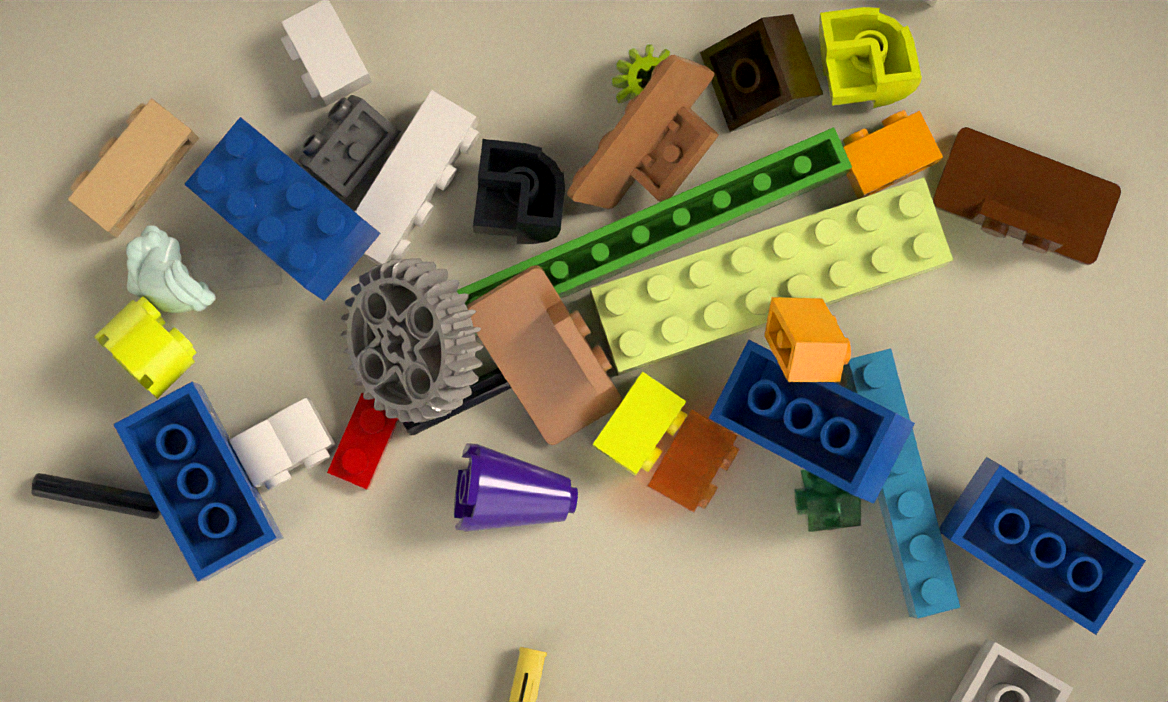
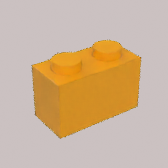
[843,110,943,199]
[764,297,851,382]

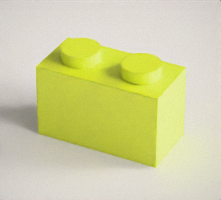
[592,371,687,475]

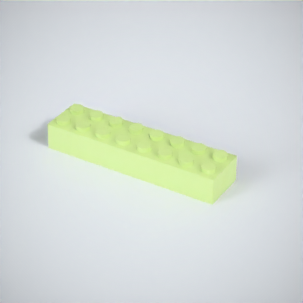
[590,177,953,376]

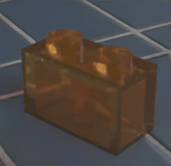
[647,409,739,513]

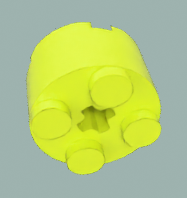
[94,296,197,399]

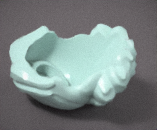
[126,225,216,313]

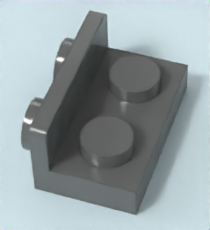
[298,95,401,198]

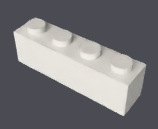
[355,89,480,265]

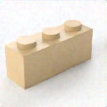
[67,98,199,238]

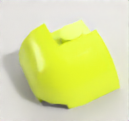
[819,7,922,108]

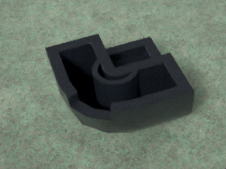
[473,139,565,244]

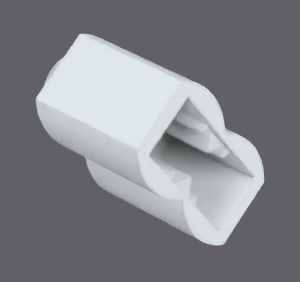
[229,398,336,491]

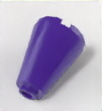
[454,443,578,532]

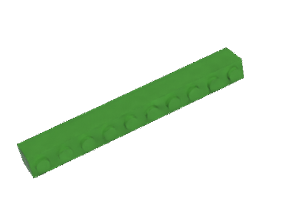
[457,127,852,336]

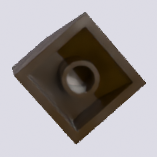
[700,14,823,132]

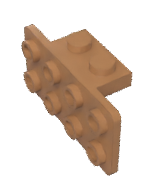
[567,55,719,209]
[466,265,622,445]

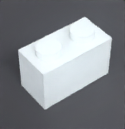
[280,0,372,106]

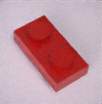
[327,392,399,490]

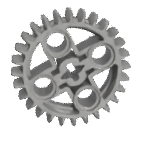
[340,258,484,423]

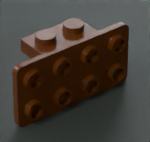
[932,127,1121,265]

